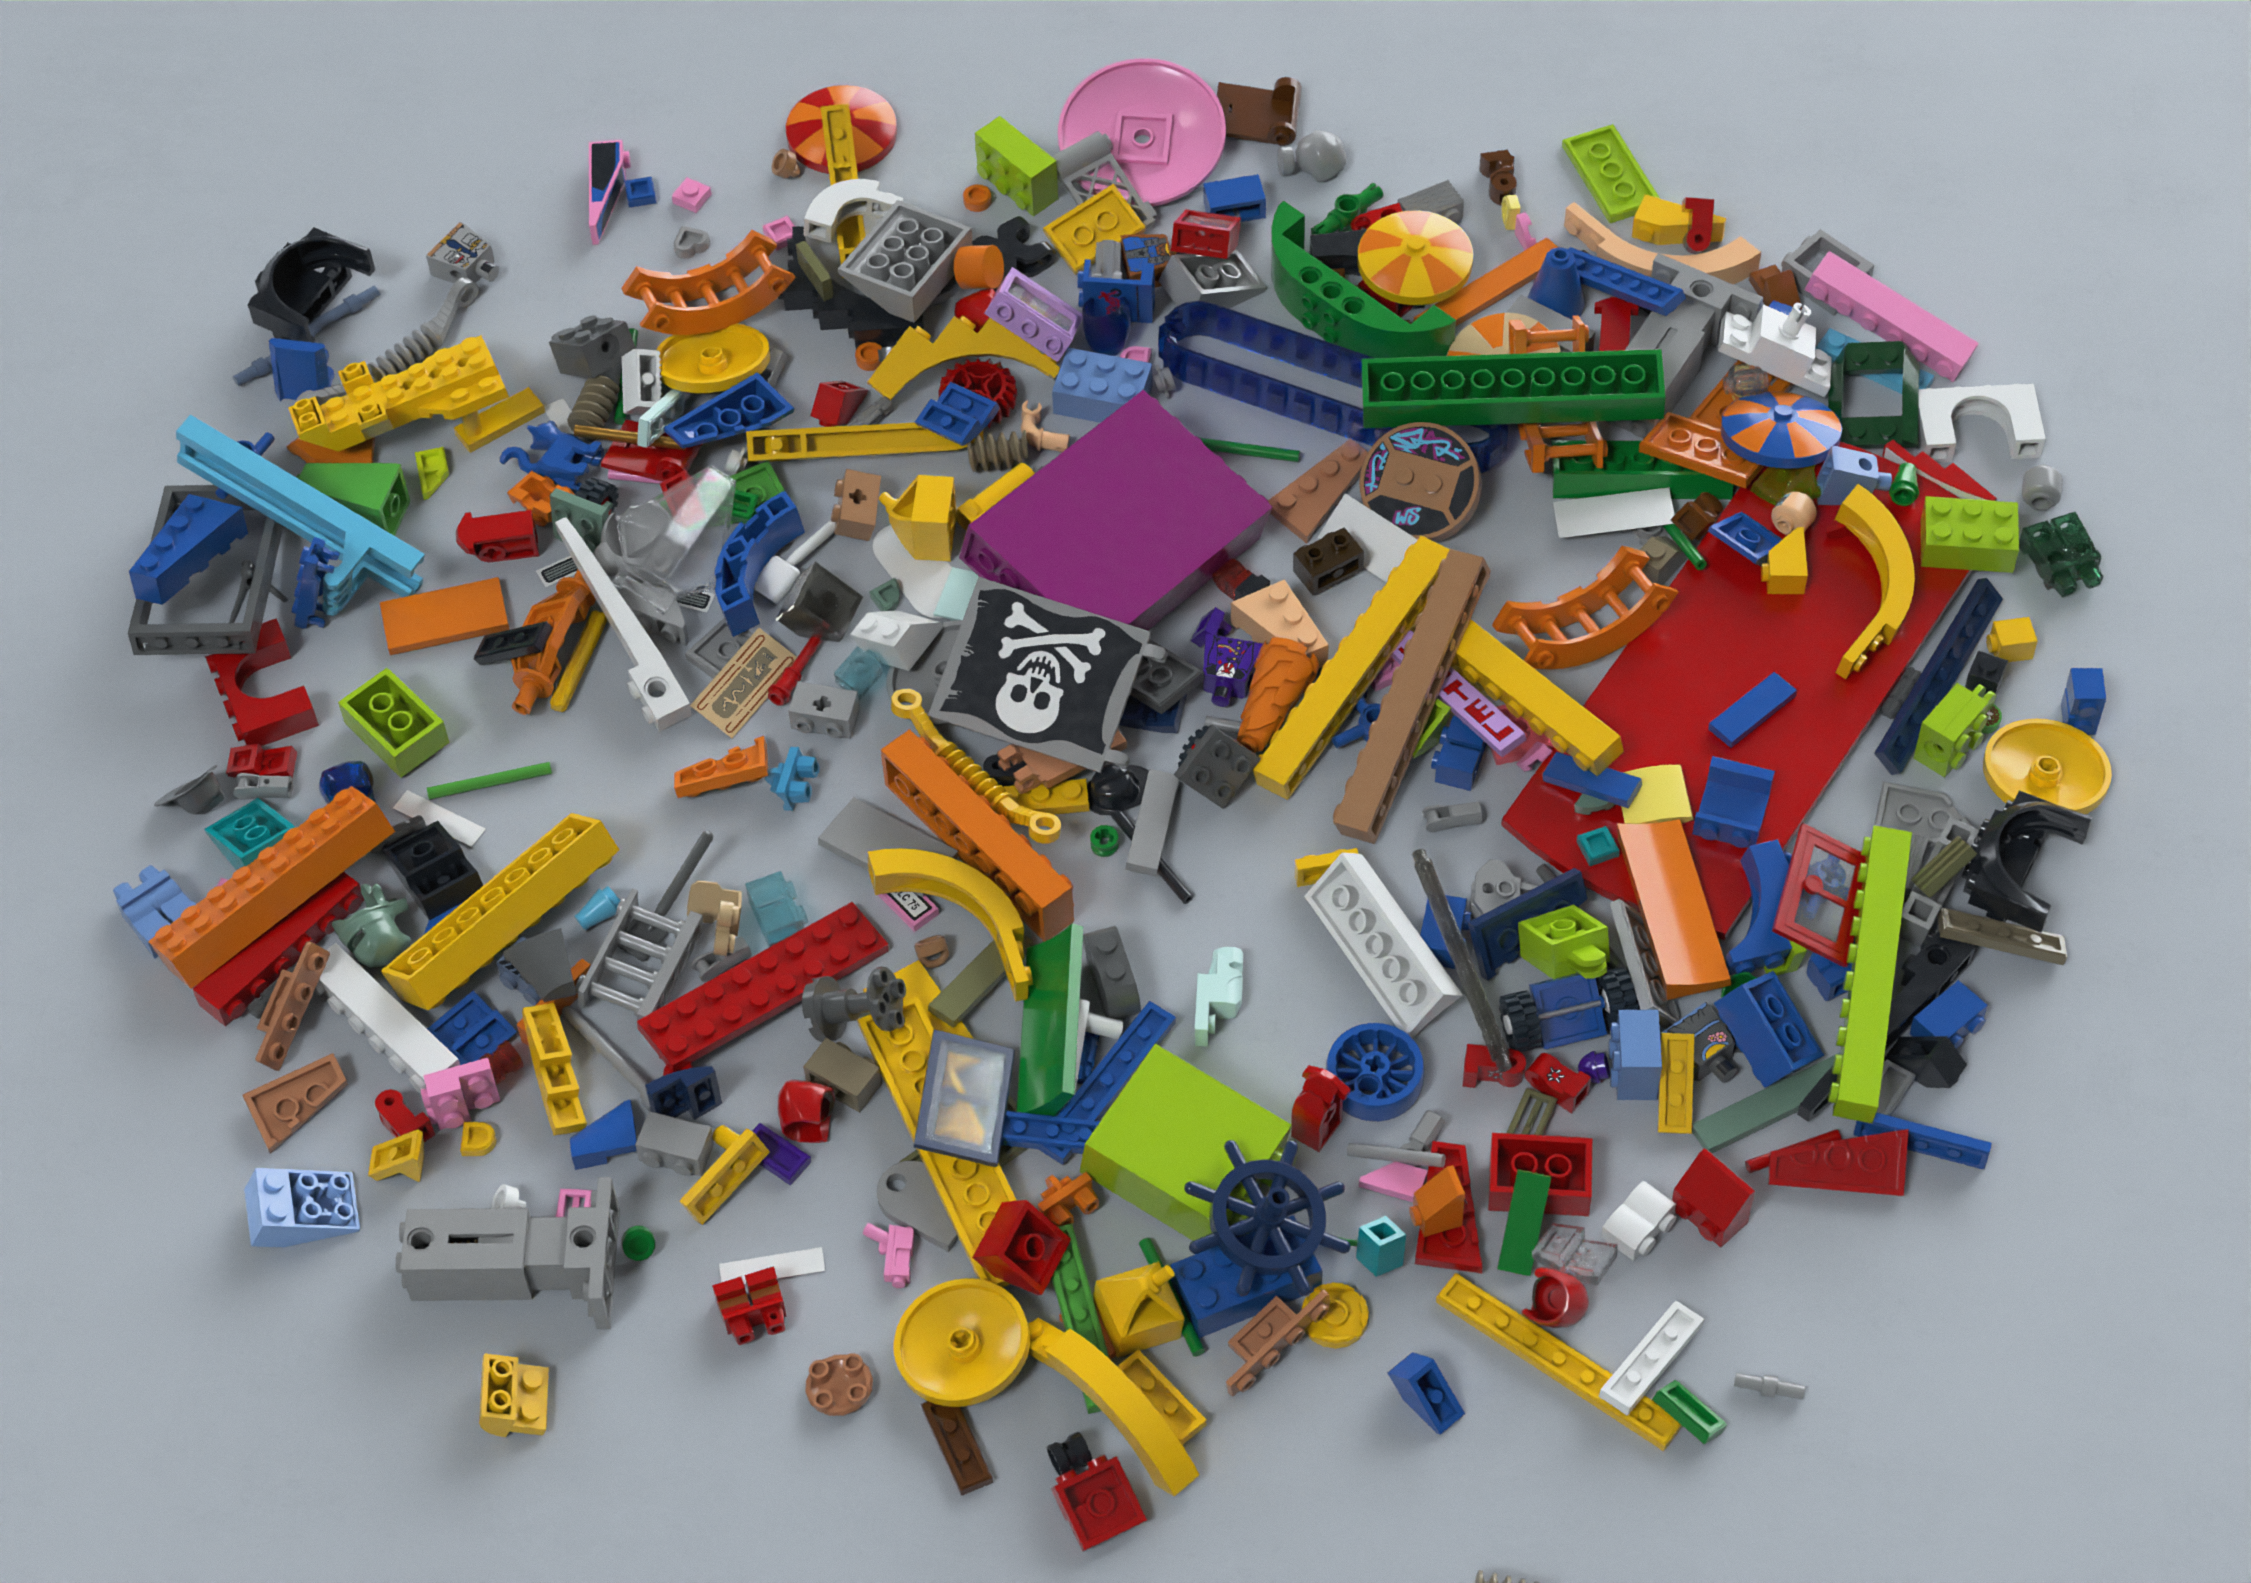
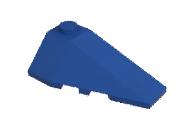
[664,373,794,449]

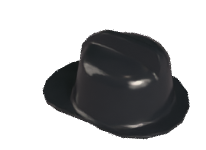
[1087,764,1149,815]

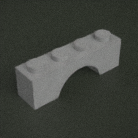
[1899,816,1979,947]

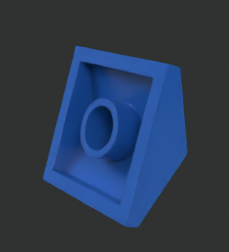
[1708,511,1783,566]

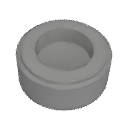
[1278,146,1294,175]

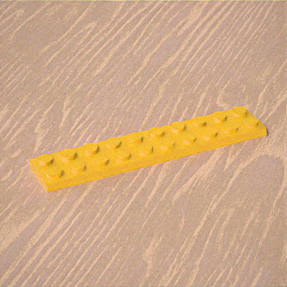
[857,996,1017,1287]

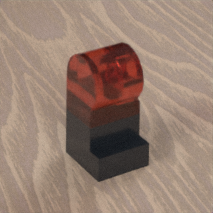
[1212,558,1270,601]

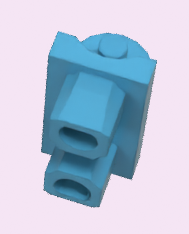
[765,747,820,811]

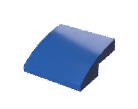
[915,382,1000,446]
[427,990,517,1065]

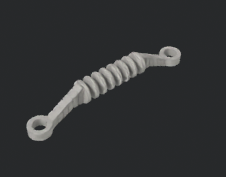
[295,277,479,405]

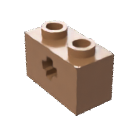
[831,469,881,541]

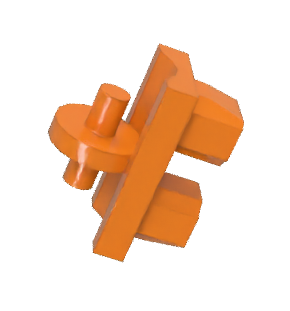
[1038,1172,1099,1227]

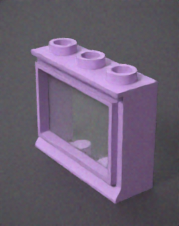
[984,267,1085,362]

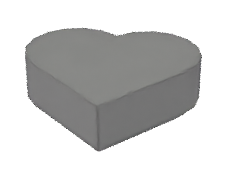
[674,226,710,259]

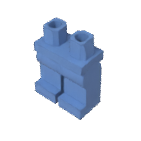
[113,865,196,959]

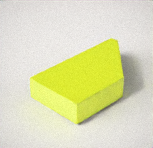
[415,447,449,500]

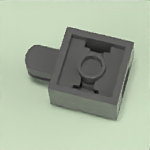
[549,315,636,378]

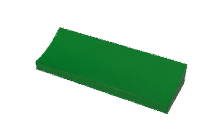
[1551,440,1734,500]
[1016,923,1083,1116]

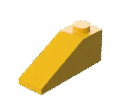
[1632,194,1727,245]

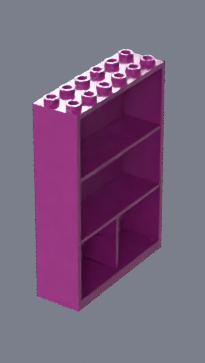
[959,390,1273,631]

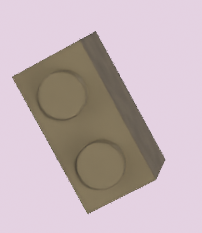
[803,1038,882,1113]

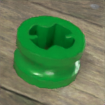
[1090,825,1119,857]

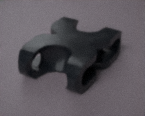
[972,216,1056,292]

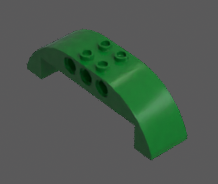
[1271,201,1456,362]

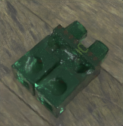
[2019,511,2103,597]

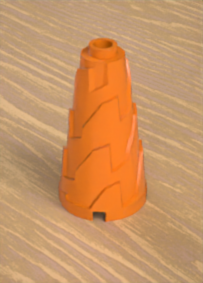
[1236,637,1319,753]

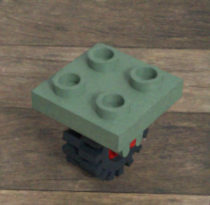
[550,477,619,553]

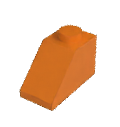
[1409,1165,1465,1237]

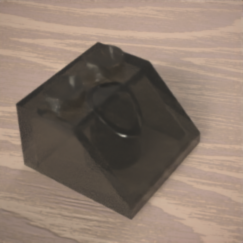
[776,561,863,642]

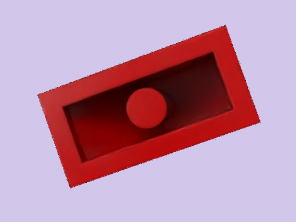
[810,380,868,427]

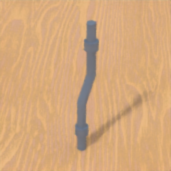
[233,285,380,386]

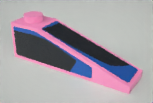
[589,140,631,245]

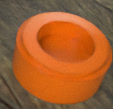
[963,184,992,212]
[855,342,882,371]

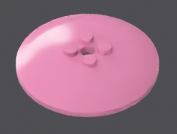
[1058,58,1226,206]

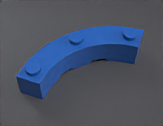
[715,491,805,637]

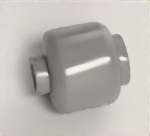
[2022,464,2063,511]

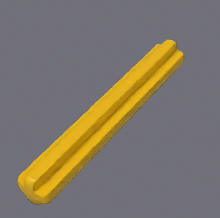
[550,610,607,713]

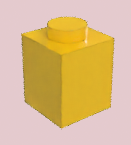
[1986,617,2038,663]

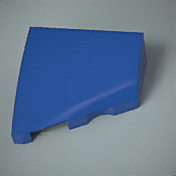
[570,1100,637,1170]

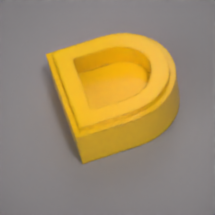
[460,1122,497,1156]

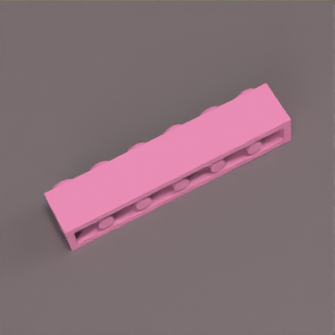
[1805,251,1979,382]

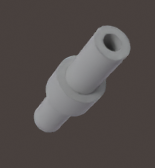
[1734,1373,1805,1400]

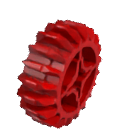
[938,357,1018,428]

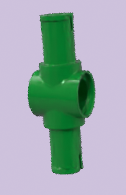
[1311,183,1384,235]

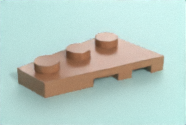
[242,1053,348,1154]

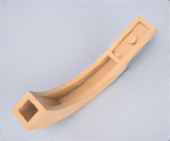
[1564,202,1761,284]

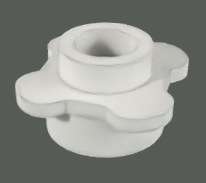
[724,447,748,476]

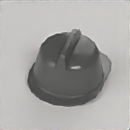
[154,765,225,814]

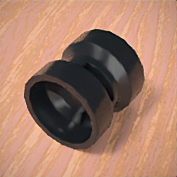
[1046,1431,1093,1476]

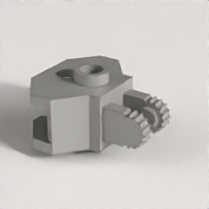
[1470,859,1539,919]

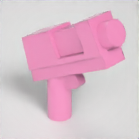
[863,1223,915,1288]

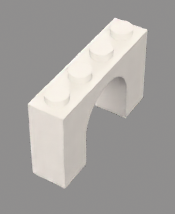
[1918,384,2046,463]

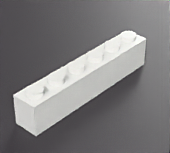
[314,943,460,1093]

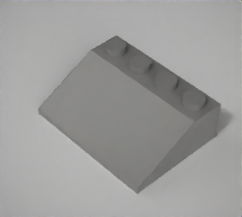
[838,200,972,323]

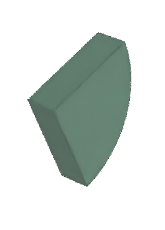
[869,578,900,612]
[1574,793,1616,815]

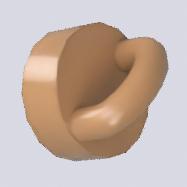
[771,149,800,179]
[914,935,949,968]

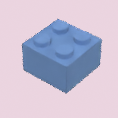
[1608,1010,1662,1100]

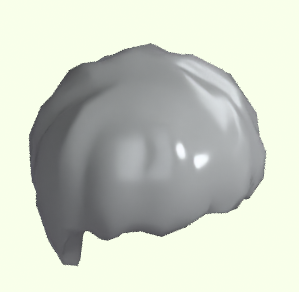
[1295,130,1347,182]

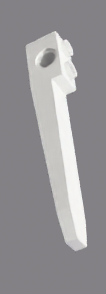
[555,517,692,732]

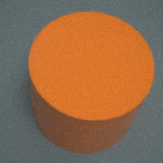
[954,245,1004,290]

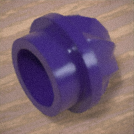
[1578,1051,1610,1084]

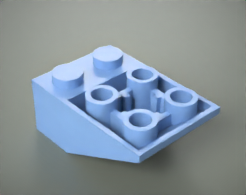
[244,1168,360,1247]

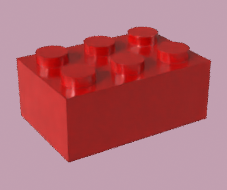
[1488,1132,1593,1217]

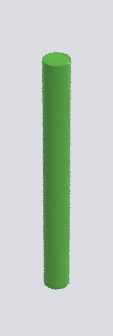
[427,762,552,800]

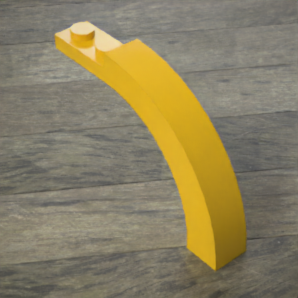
[821,103,866,278]
[1835,484,1915,679]
[868,848,1033,1002]
[1028,1317,1200,1497]

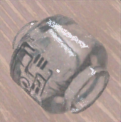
[1723,363,1769,401]

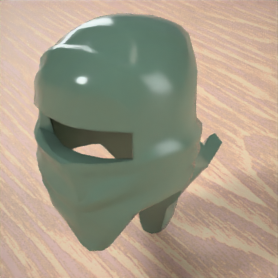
[331,884,411,968]

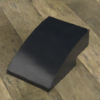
[382,820,483,920]

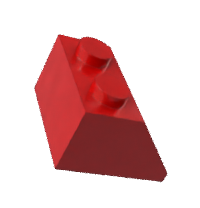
[1672,1148,1755,1248]
[972,1200,1071,1295]

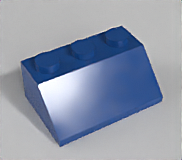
[1714,971,1824,1088]

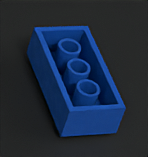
[1170,1215,1322,1338]

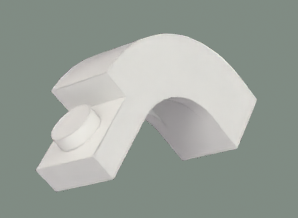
[804,179,903,243]

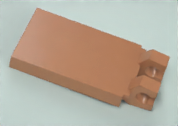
[997,729,1127,794]

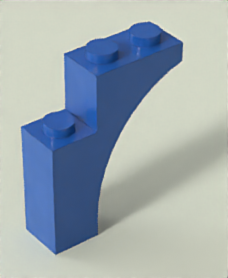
[1724,839,1807,975]

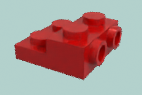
[1051,1454,1147,1552]

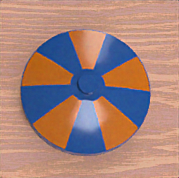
[1721,392,1842,469]

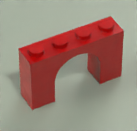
[205,618,319,747]

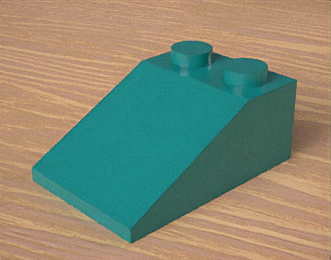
[204,798,295,870]

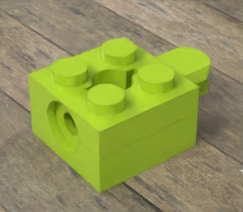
[1913,683,1997,778]
[1518,905,1610,979]

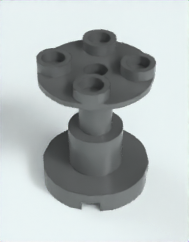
[802,966,906,1042]

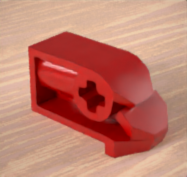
[1594,297,1639,351]
[456,510,539,563]
[1291,1065,1351,1152]

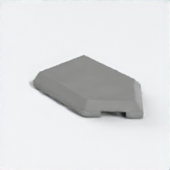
[1874,782,1973,847]

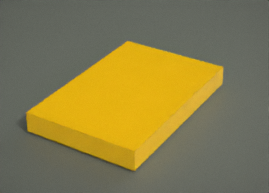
[1043,184,1146,275]

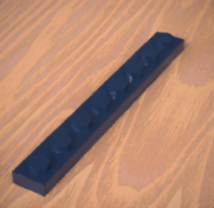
[1874,577,2003,775]

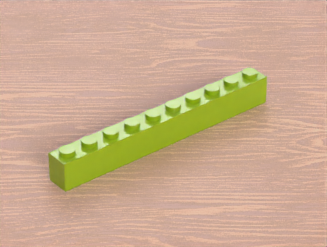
[1828,825,1912,1124]

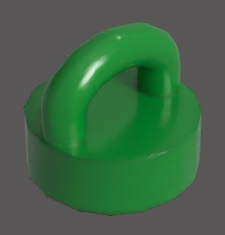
[621,1226,656,1261]

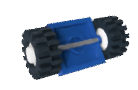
[1499,967,1639,1052]

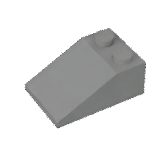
[1159,249,1267,320]

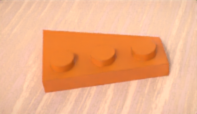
[674,735,768,798]

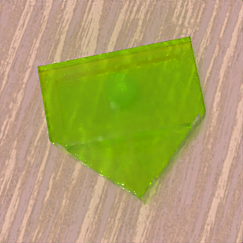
[1750,465,1821,506]

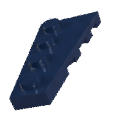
[1468,868,1588,981]

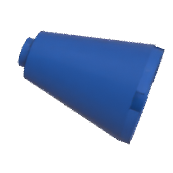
[1527,247,1585,320]

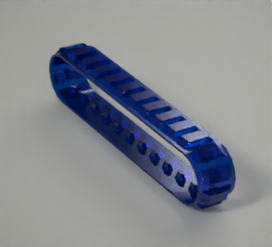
[1158,301,1508,474]

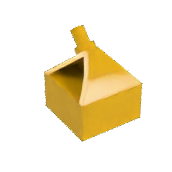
[879,475,957,561]
[1093,1262,1185,1358]

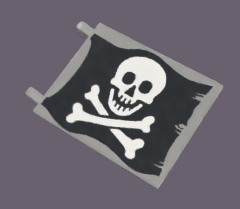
[928,577,1168,773]

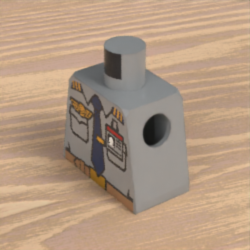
[426,222,499,283]

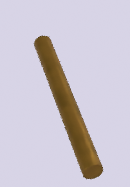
[574,424,686,450]

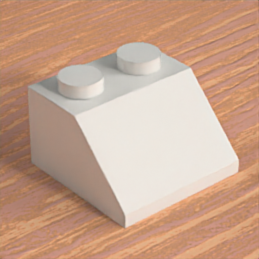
[850,611,944,671]

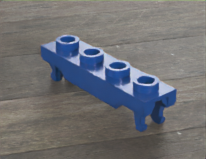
[291,537,340,629]

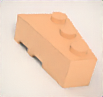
[1231,579,1328,668]

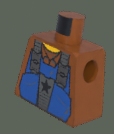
[1120,234,1188,288]

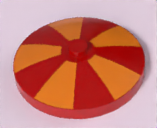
[785,85,897,174]

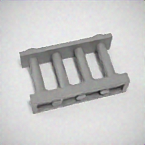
[575,888,703,1021]

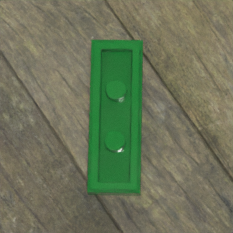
[1497,1169,1551,1277]

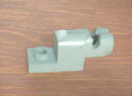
[1195,947,1243,1046]

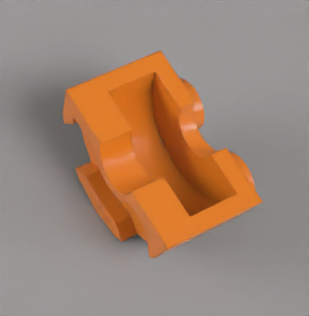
[507,471,575,527]

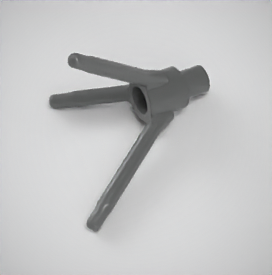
[229,559,288,623]

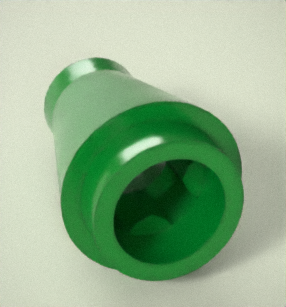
[1889,463,1919,506]

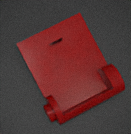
[601,419,703,482]

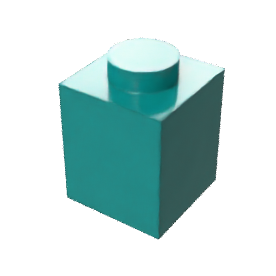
[1356,1216,1406,1277]

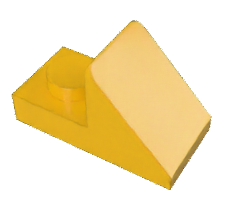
[368,1129,425,1182]

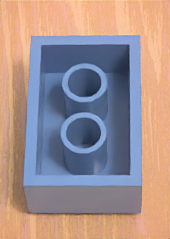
[1052,348,1153,423]

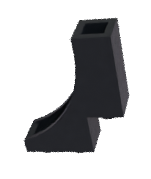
[1309,229,1425,309]

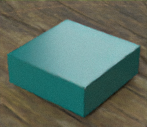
[1576,826,1620,866]

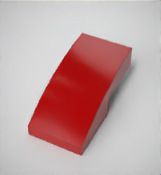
[226,743,297,778]

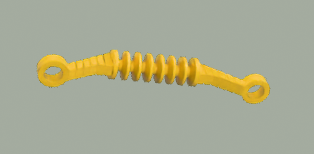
[891,689,1061,844]

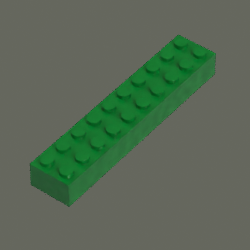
[1362,349,1666,428]

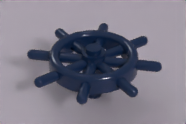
[1184,1140,1351,1296]

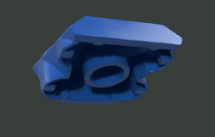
[269,338,335,401]

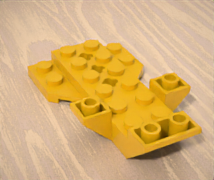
[288,335,509,452]

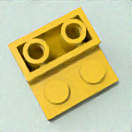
[479,1353,549,1437]

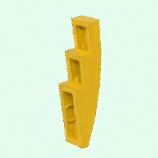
[522,1003,587,1136]

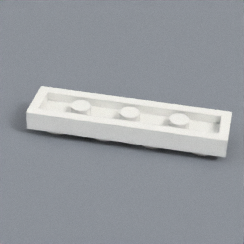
[1599,1300,1704,1416]

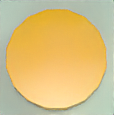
[1301,1282,1369,1349]

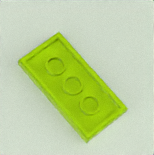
[1562,124,1660,224]

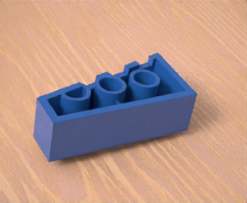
[129,494,248,605]

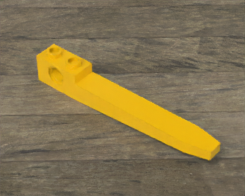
[746,422,984,463]

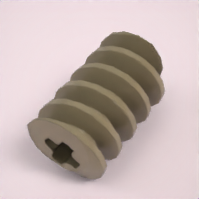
[567,375,620,441]
[967,430,1028,472]

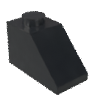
[1884,1036,1967,1088]

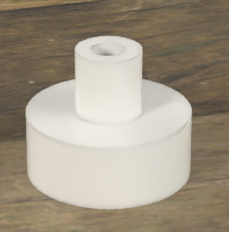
[491,1184,526,1208]

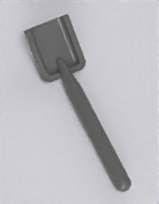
[617,831,713,961]

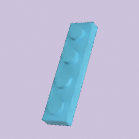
[1816,328,1934,394]

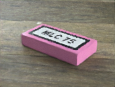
[878,892,939,932]

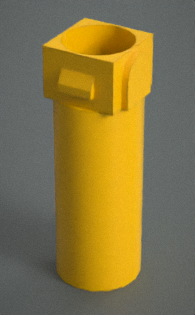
[956,463,1035,531]

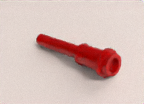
[768,627,827,706]

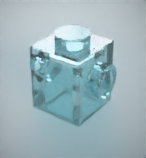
[834,646,883,701]

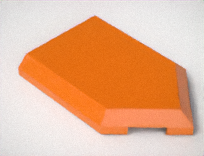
[286,437,375,463]

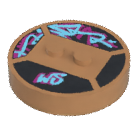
[1359,422,1482,542]

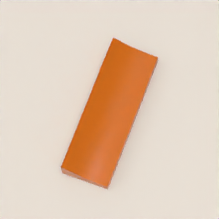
[1617,819,1731,1000]

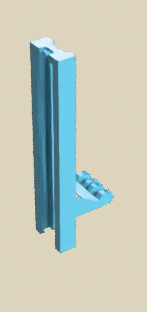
[176,414,425,617]

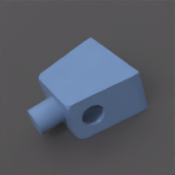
[1815,446,1892,505]

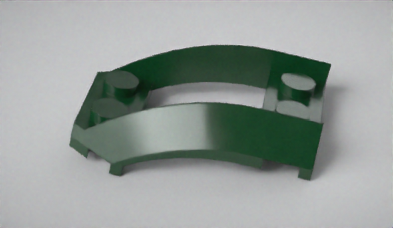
[1828,341,1920,449]

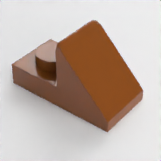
[1749,264,1802,311]

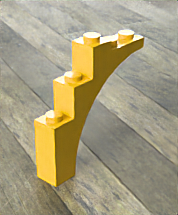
[867,316,1060,401]

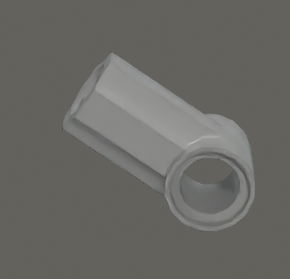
[1093,240,1123,279]

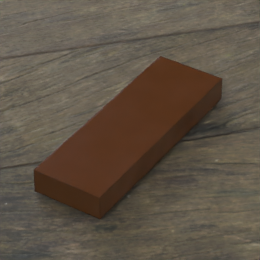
[921,1401,993,1496]

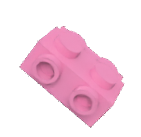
[420,1058,501,1130]

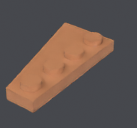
[1268,438,1368,544]

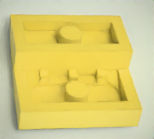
[1621,765,1694,824]

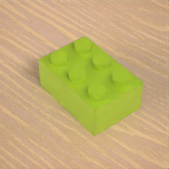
[975,116,1059,217]
[1921,496,2019,573]
[338,667,450,778]

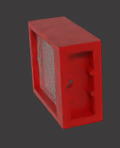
[1171,209,1241,259]

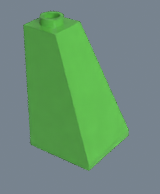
[296,463,411,536]

